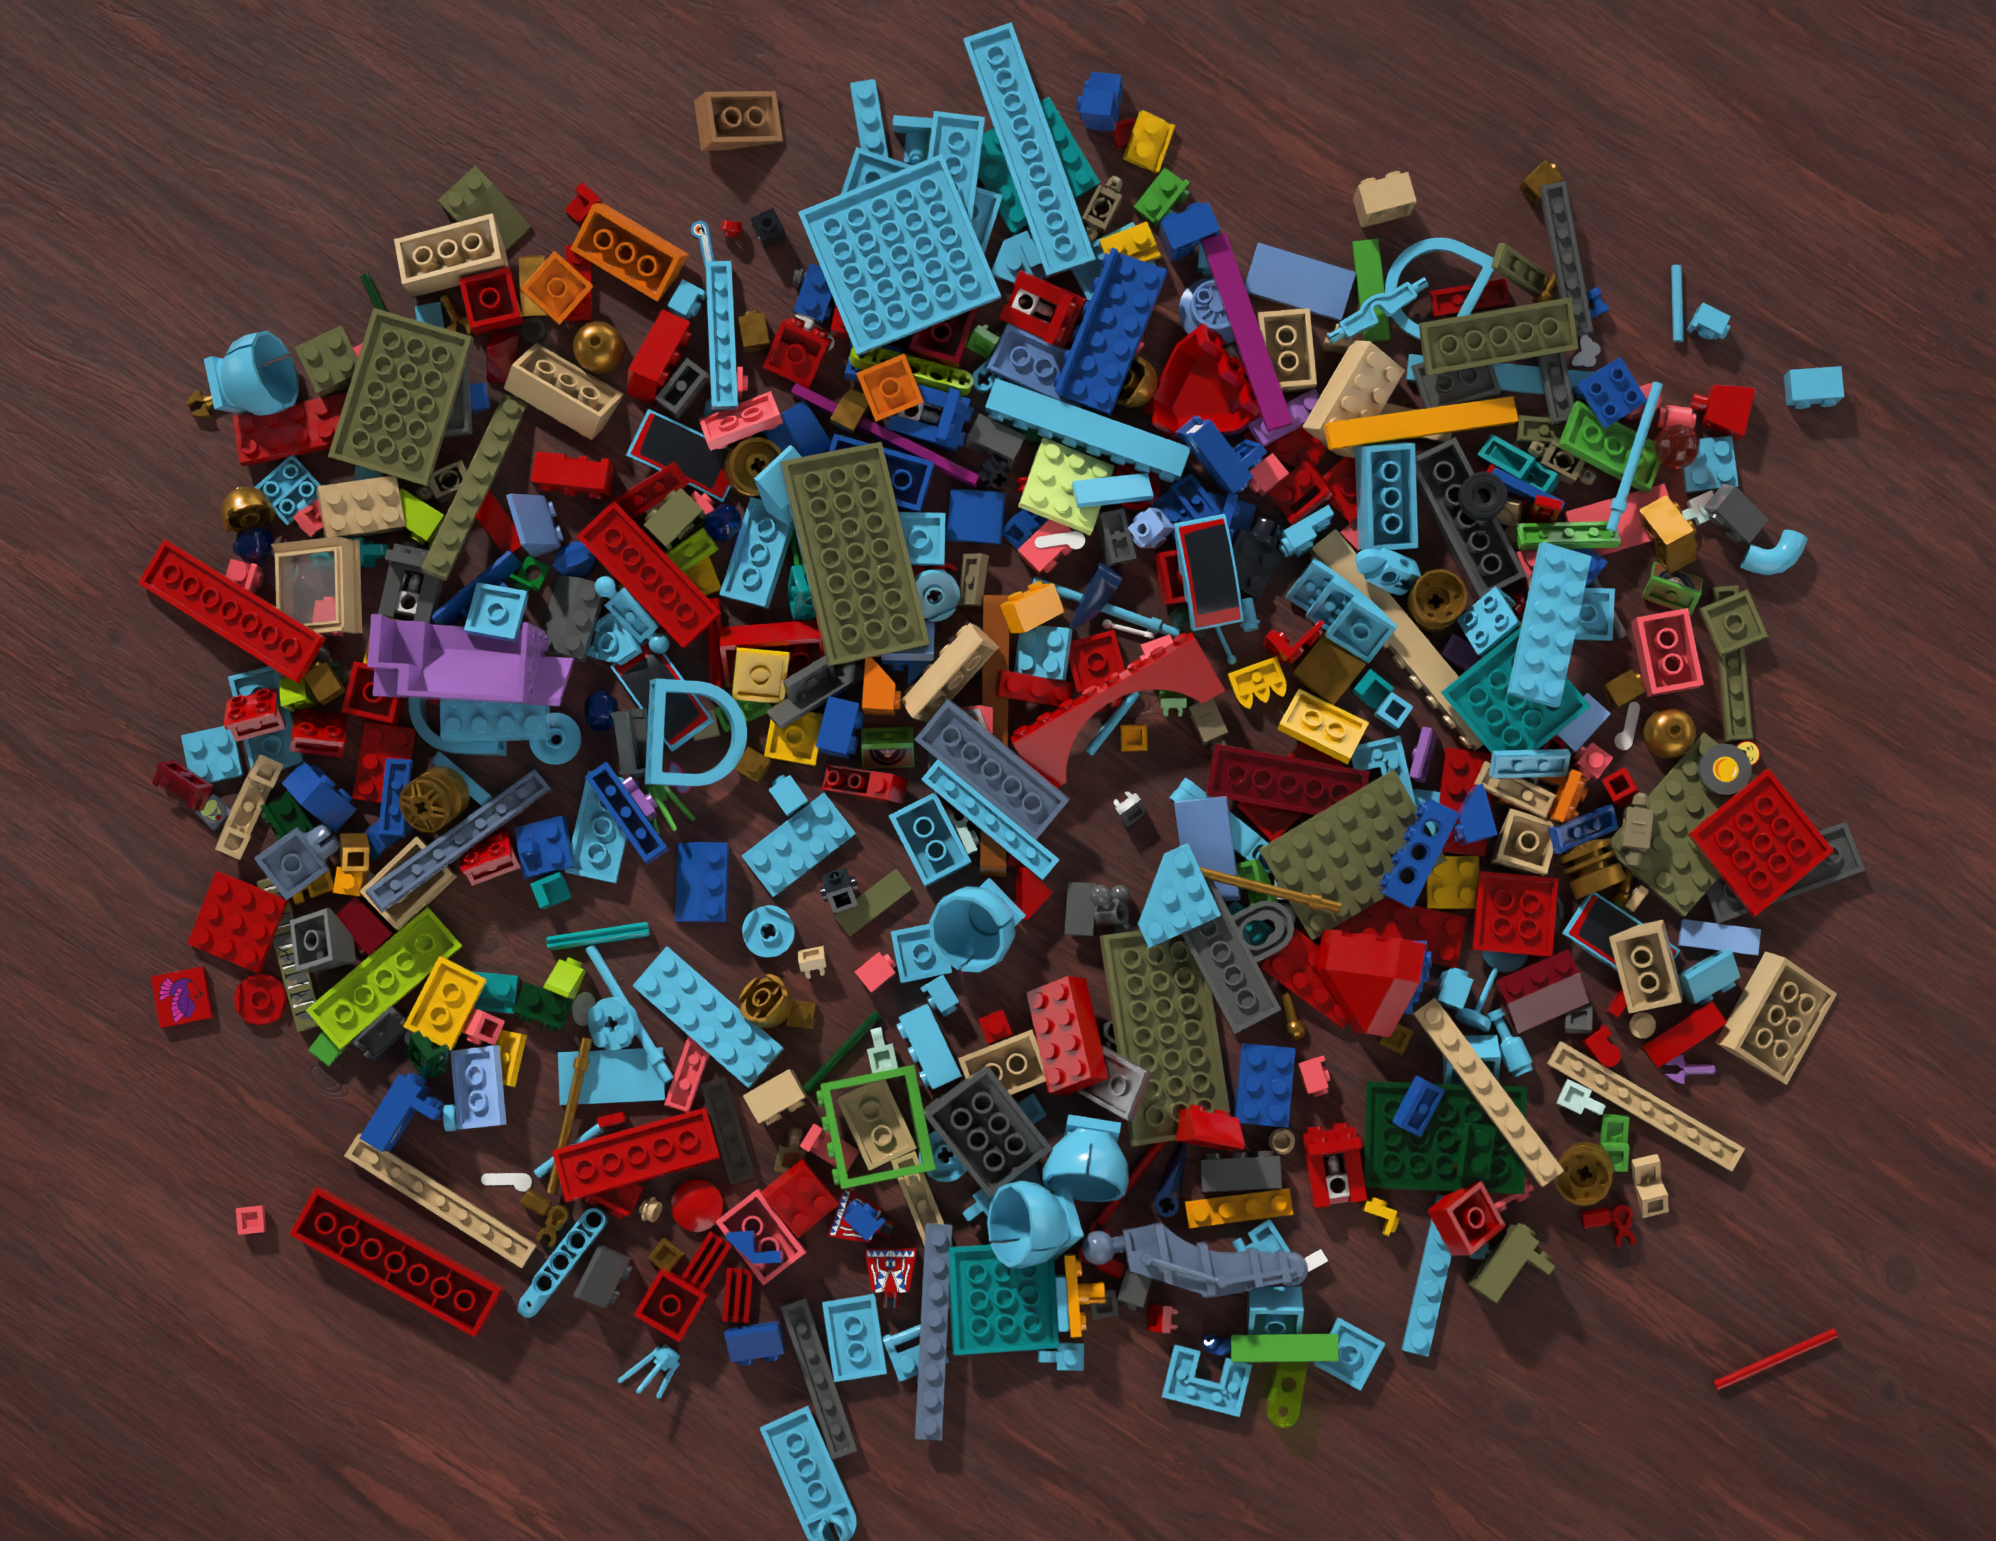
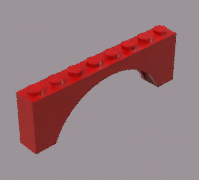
[1010,632,1225,788]

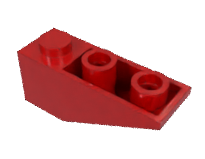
[822,764,908,805]

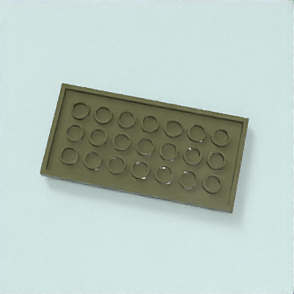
[780,442,930,667]
[1100,930,1231,1146]

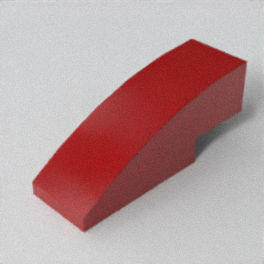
[1641,1001,1727,1068]

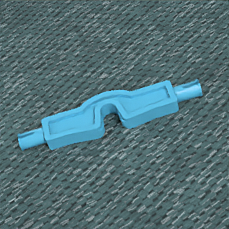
[1327,277,1429,344]

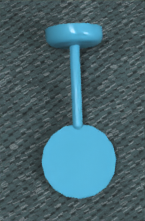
[1455,951,1528,1032]

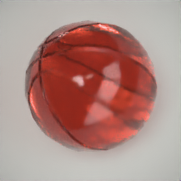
[1654,424,1700,470]

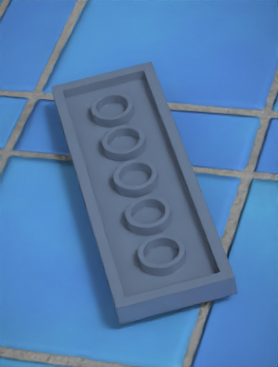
[914,698,1070,840]

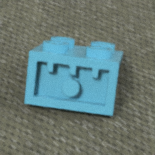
[1456,586,1520,656]

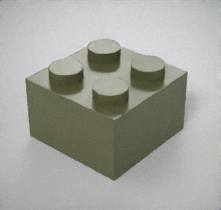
[295,325,358,398]
[644,488,708,551]

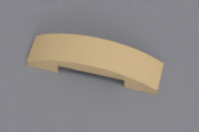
[215,754,284,860]

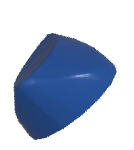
[553,541,596,579]

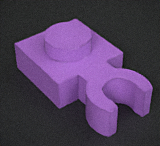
[622,776,658,822]

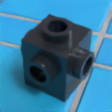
[820,867,860,914]

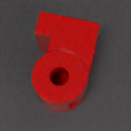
[1580,1025,1621,1067]

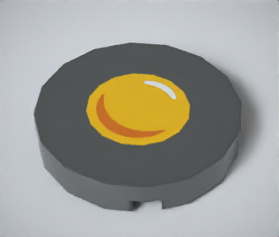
[1698,744,1752,796]

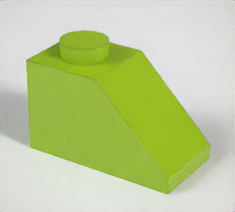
[399,488,446,545]
[279,677,318,712]
[543,957,587,999]

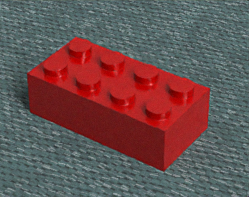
[1026,976,1109,1095]

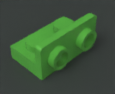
[1133,168,1190,228]

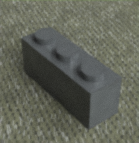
[1199,1151,1282,1192]

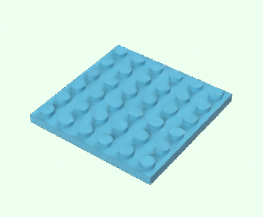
[798,154,1001,356]

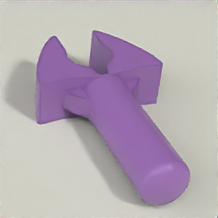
[1664,1055,1716,1084]

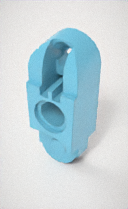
[1355,547,1421,596]

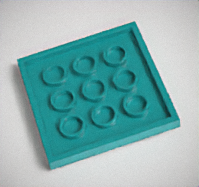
[978,97,1100,235]
[1441,627,1591,753]
[948,1245,1059,1355]

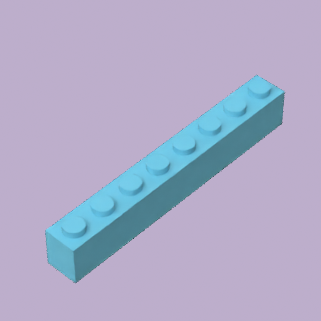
[985,378,1191,483]

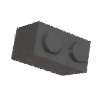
[655,358,710,420]
[1703,484,1769,543]

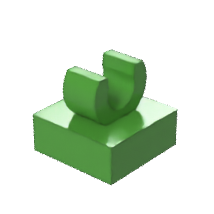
[967,325,1000,360]
[1159,690,1187,717]

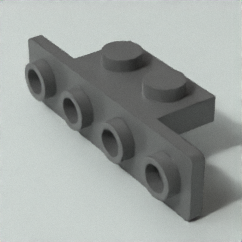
[767,656,864,729]

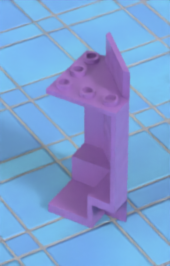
[367,614,574,706]

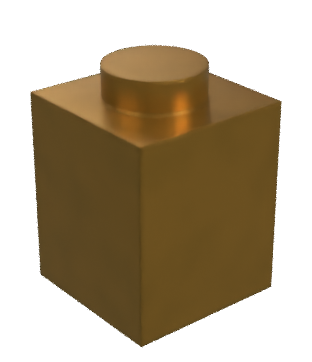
[1519,160,1563,205]
[739,311,771,353]
[304,662,346,705]
[1600,669,1645,710]
[735,747,772,785]
[339,833,369,871]

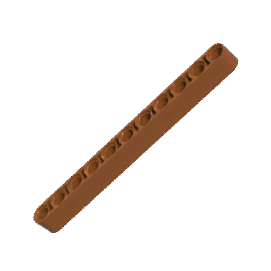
[980,595,1009,877]

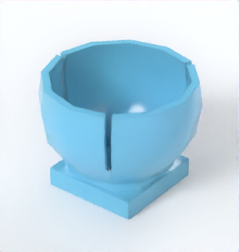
[204,331,299,416]
[929,878,1026,972]
[1043,1114,1129,1202]
[987,1181,1084,1269]

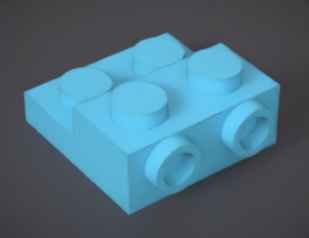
[1278,505,1334,558]

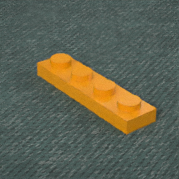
[1185,1188,1293,1228]

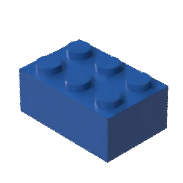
[1234,1043,1295,1128]

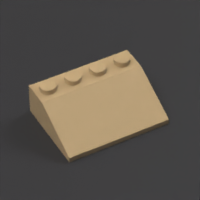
[1715,951,1837,1085]

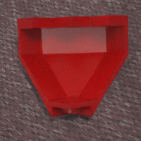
[1143,323,1261,441]
[1316,930,1426,1038]

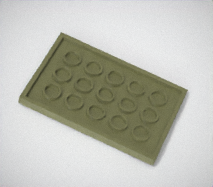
[328,308,474,487]
[1602,732,1757,918]
[1258,770,1447,940]

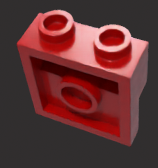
[763,316,833,389]

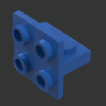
[1207,492,1256,543]

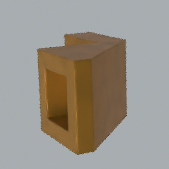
[519,255,547,317]
[830,386,870,434]

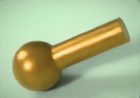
[1532,273,1557,303]
[1611,868,1633,911]
[1280,991,1306,1040]

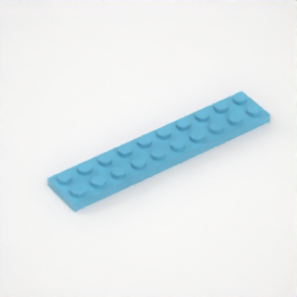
[963,22,1095,278]

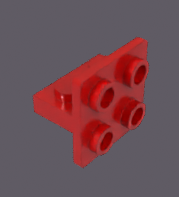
[224,688,286,742]
[290,708,347,758]
[459,828,521,886]

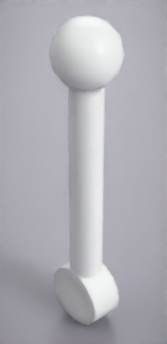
[1102,619,1155,639]

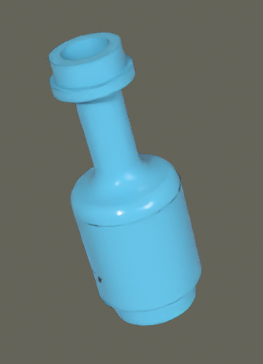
[1487,1008,1533,1078]

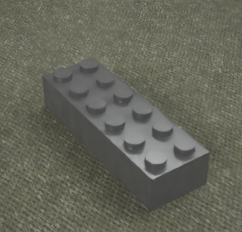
[1415,437,1526,603]

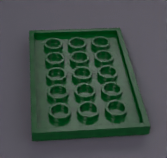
[1364,1081,1527,1194]

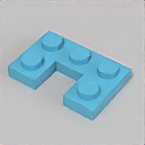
[1351,735,1417,808]
[1162,1344,1252,1417]

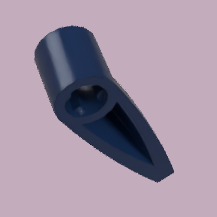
[1069,562,1123,628]
[1154,1143,1186,1217]

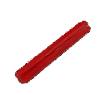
[707,598,723,700]

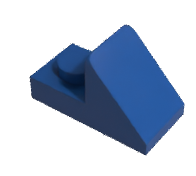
[882,654,935,687]

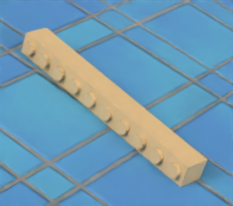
[1309,529,1483,751]

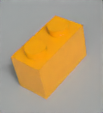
[1000,581,1065,634]

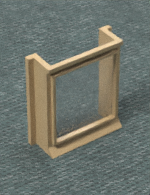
[271,536,362,634]

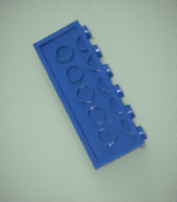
[1053,248,1168,415]

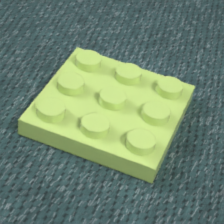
[1018,437,1115,535]

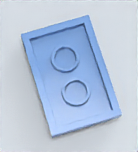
[450,1045,506,1130]

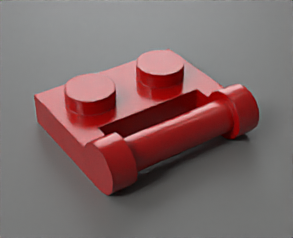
[1268,459,1336,526]

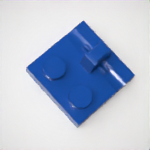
[515,816,575,879]

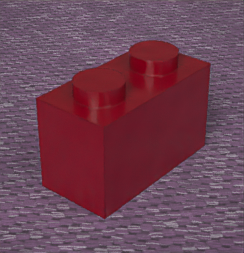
[336,896,396,956]

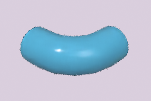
[1740,530,1808,575]

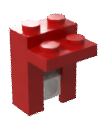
[999,270,1088,348]
[1301,1122,1367,1208]

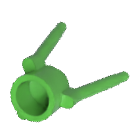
[642,784,695,834]

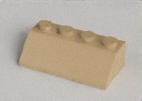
[394,213,509,298]
[504,343,624,440]
[901,623,999,723]

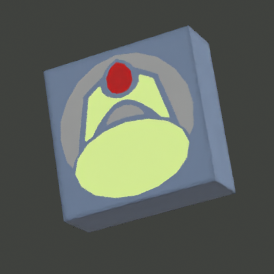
[195,794,231,831]

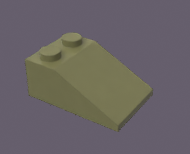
[438,166,532,252]

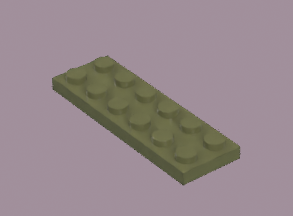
[1418,297,1578,375]

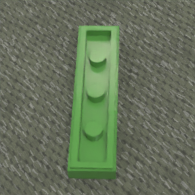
[1352,239,1390,343]
[1514,521,1621,550]
[1231,1334,1339,1363]

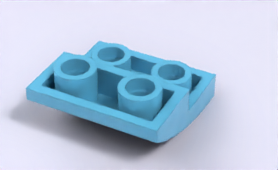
[254,456,321,526]

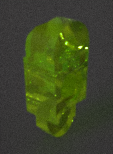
[1266,1362,1307,1428]

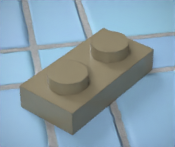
[957,553,989,607]

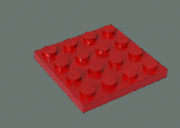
[1687,769,1834,917]

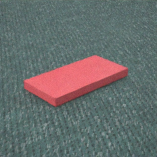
[1564,483,1669,556]

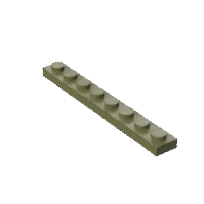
[421,394,528,581]

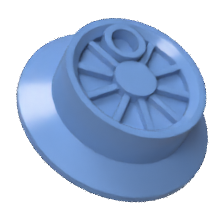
[1179,277,1235,345]

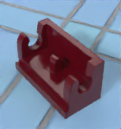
[152,760,214,811]

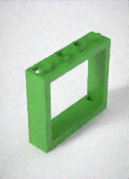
[816,1065,935,1190]

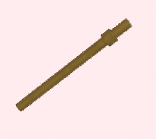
[1199,866,1342,913]
[547,1037,593,1195]

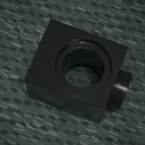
[750,208,786,249]

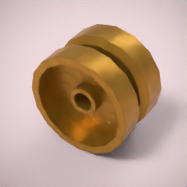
[723,437,782,497]

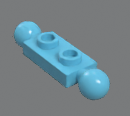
[595,576,670,654]

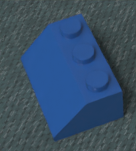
[675,842,730,923]

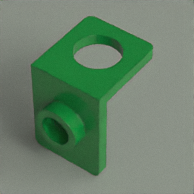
[510,556,550,593]

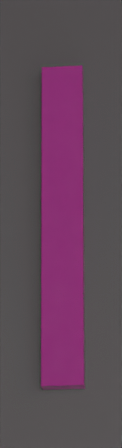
[1201,233,1293,432]
[791,384,979,489]

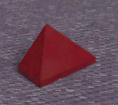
[486,331,520,384]

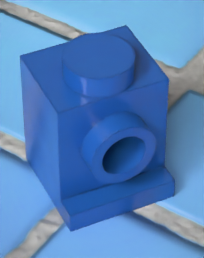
[844,1199,886,1241]

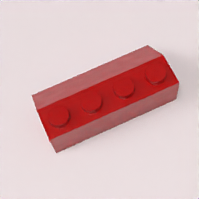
[720,620,825,687]

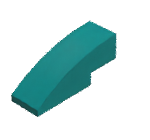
[1477,434,1560,495]

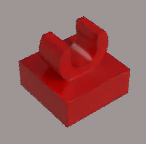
[1147,1304,1178,1333]

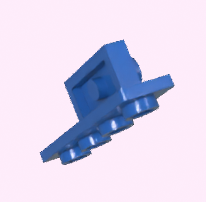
[431,551,522,626]

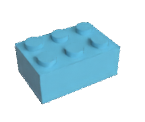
[889,792,972,888]
[897,1004,962,1090]

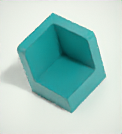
[1352,669,1394,711]
[530,872,572,910]

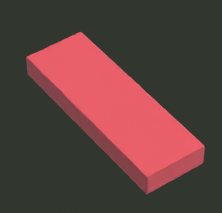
[664,1035,710,1113]

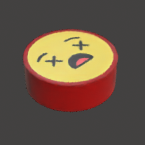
[1736,741,1760,766]

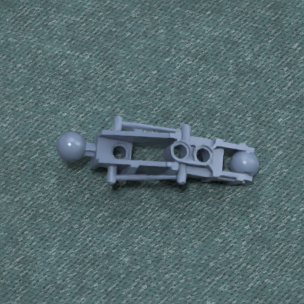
[1082,1222,1308,1298]

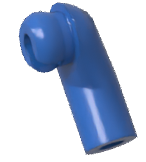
[1202,1333,1237,1356]

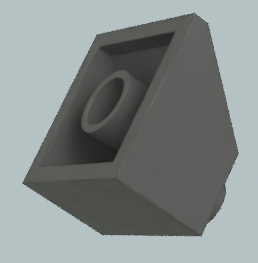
[290,908,356,973]
[573,1245,633,1308]

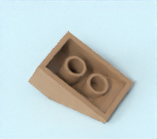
[694,91,783,151]

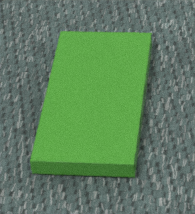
[1558,401,1666,493]

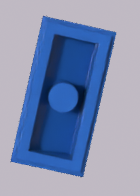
[1393,1076,1445,1137]

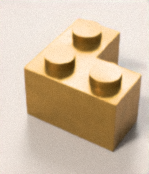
[1639,495,1698,574]

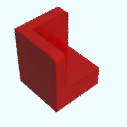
[565,182,603,226]

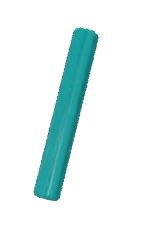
[546,922,650,951]

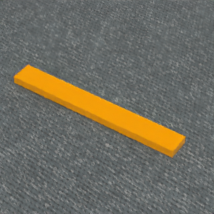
[1323,396,1519,450]

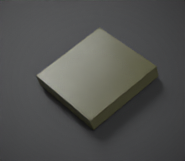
[1698,589,1768,657]

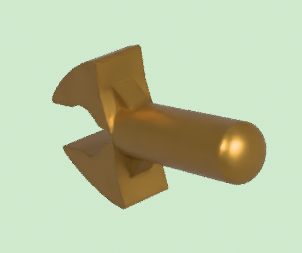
[440,295,473,336]
[186,390,213,418]

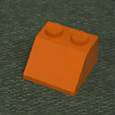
[862,657,902,716]

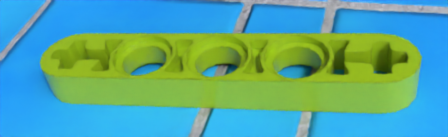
[849,347,974,396]

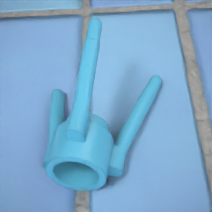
[618,1343,681,1399]

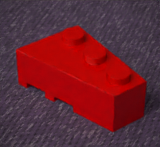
[627,309,692,407]
[530,451,615,501]

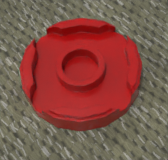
[234,973,288,1026]

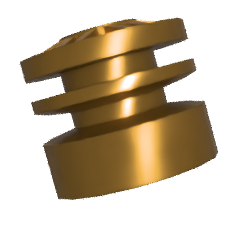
[1405,569,1467,632]
[399,766,470,832]
[1559,838,1627,899]
[1555,1142,1614,1206]

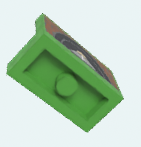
[1642,562,1703,615]
[861,727,914,769]

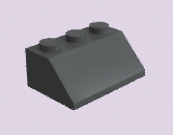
[542,575,606,663]

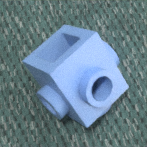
[1128,507,1174,549]

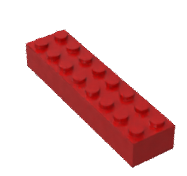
[289,1187,505,1337]

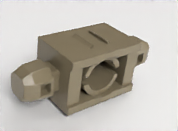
[1082,176,1122,243]
[1527,440,1597,485]
[415,460,470,503]
[1188,696,1228,751]
[1620,793,1654,867]

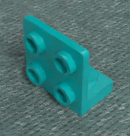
[786,565,816,621]

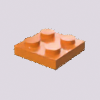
[520,251,593,325]
[856,354,924,422]

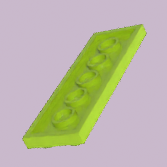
[306,907,463,1050]

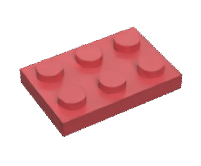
[699,391,783,451]

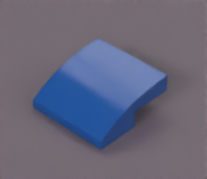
[763,400,831,457]
[1148,473,1221,544]
[946,489,1006,545]

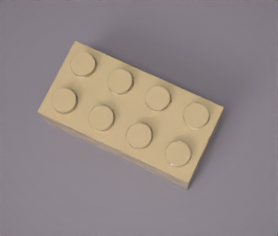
[1302,340,1405,458]

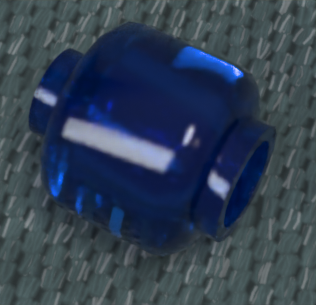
[704,504,742,542]
[233,527,274,563]
[584,691,618,731]

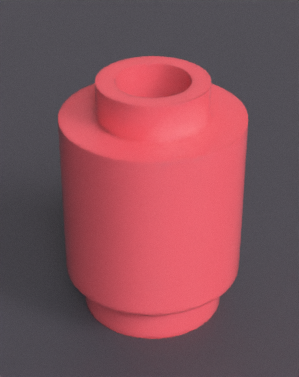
[1656,405,1696,434]

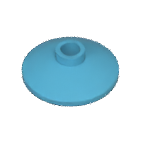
[529,713,582,765]

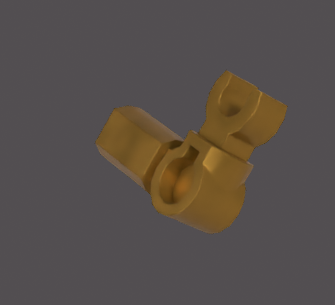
[520,1189,570,1247]

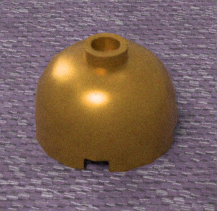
[573,321,625,374]
[1116,355,1158,408]
[220,487,275,536]
[1642,707,1696,760]
[739,974,793,1028]

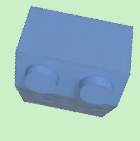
[506,494,564,558]

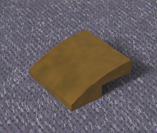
[1292,631,1367,705]

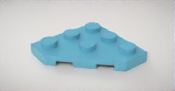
[1138,843,1221,948]

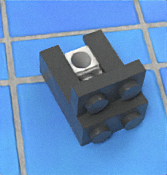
[378,541,444,625]

